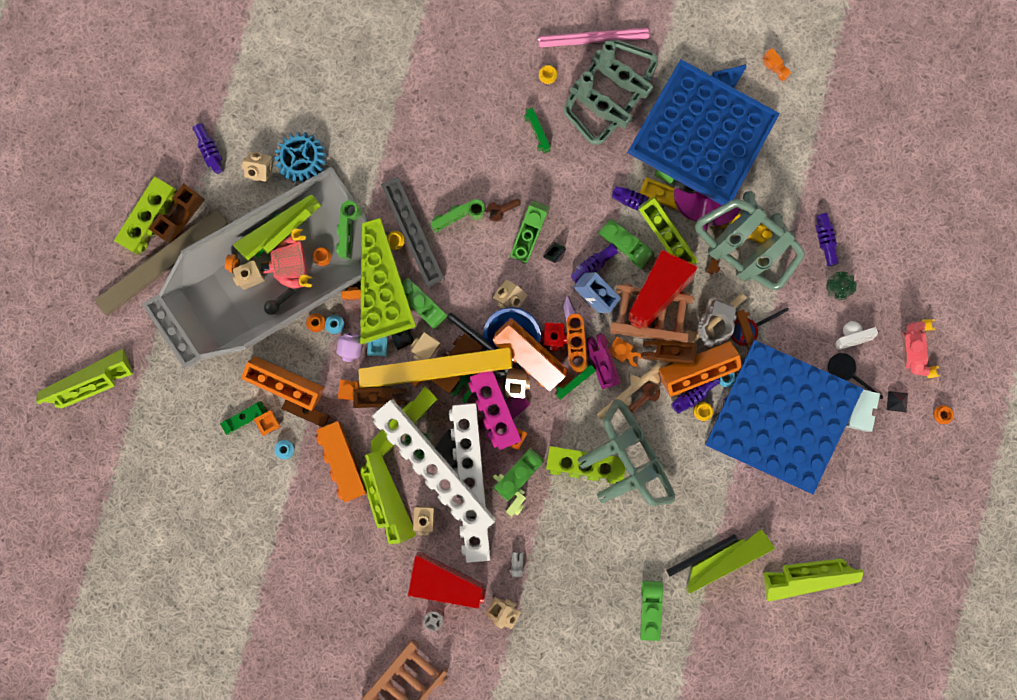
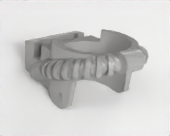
[697,299,737,348]

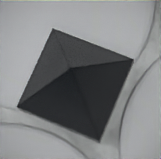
[543,242,566,263]
[391,330,414,350]
[886,391,908,413]

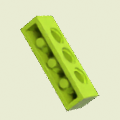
[114,176,177,255]
[638,196,698,265]
[546,446,626,484]

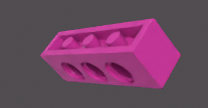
[468,371,521,450]

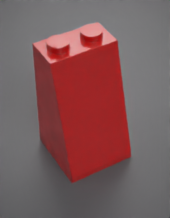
[629,250,698,329]
[408,552,486,609]

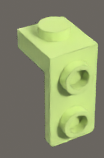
[493,473,526,517]

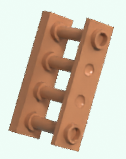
[610,283,694,342]
[361,639,448,700]

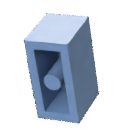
[574,272,621,313]

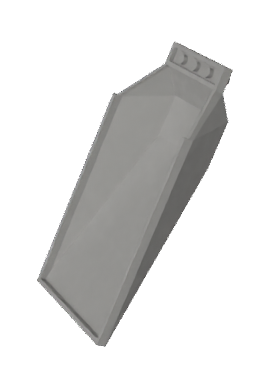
[142,167,394,370]

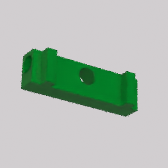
[524,107,551,154]
[555,365,596,400]
[220,401,268,435]

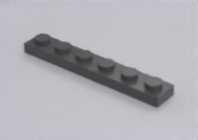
[381,177,445,287]

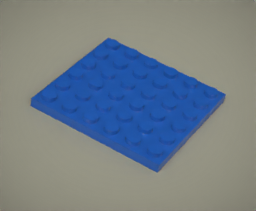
[627,59,780,205]
[705,340,864,495]

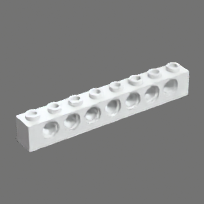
[372,399,496,538]
[449,403,490,563]

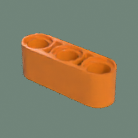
[566,313,588,372]

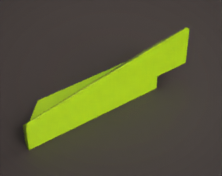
[233,195,322,261]
[36,349,133,408]
[371,386,439,457]
[360,451,416,545]
[686,529,775,594]
[763,558,864,602]

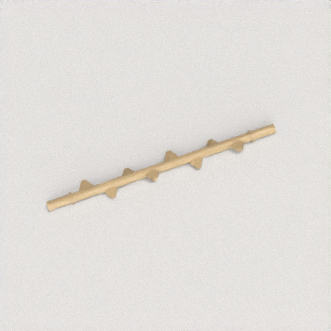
[596,293,747,420]

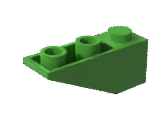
[510,200,551,263]

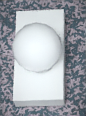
[835,321,878,350]

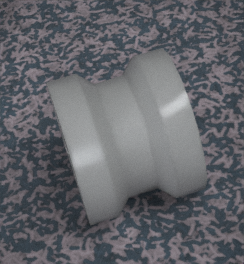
[423,609,444,631]

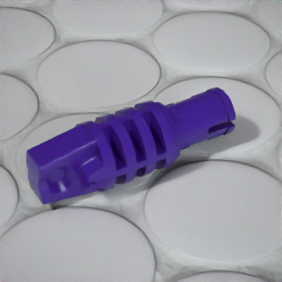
[192,123,224,174]
[611,186,664,212]
[815,213,839,267]
[571,243,618,284]
[671,379,720,414]

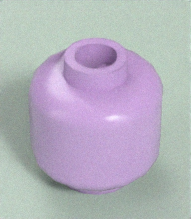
[336,333,362,362]

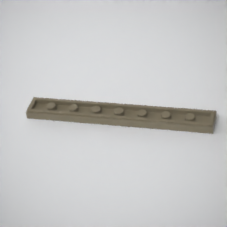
[94,209,229,316]

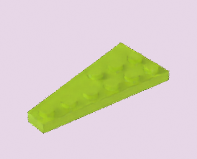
[360,218,416,345]

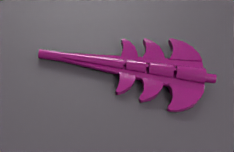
[674,188,741,231]

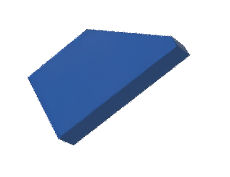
[712,64,747,88]

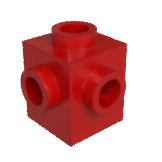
[540,322,567,351]

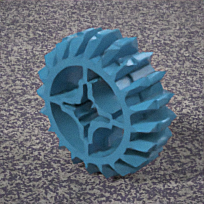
[274,131,326,183]

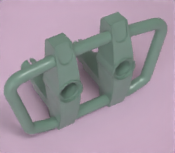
[564,40,658,145]
[695,191,805,290]
[578,399,675,506]

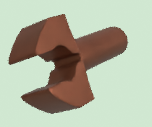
[486,198,521,222]
[629,383,660,413]

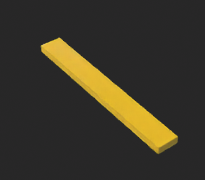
[639,177,772,244]
[358,348,513,388]

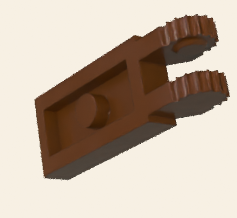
[641,340,697,364]
[353,388,407,408]

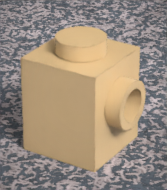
[232,260,265,290]
[411,332,441,361]
[505,369,531,398]
[413,506,435,535]

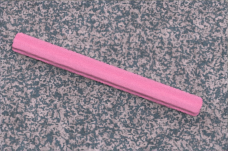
[538,28,649,47]

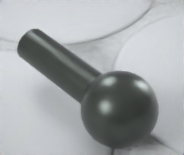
[264,288,296,315]

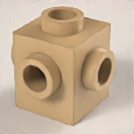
[242,152,272,182]
[493,280,528,309]
[485,597,521,629]

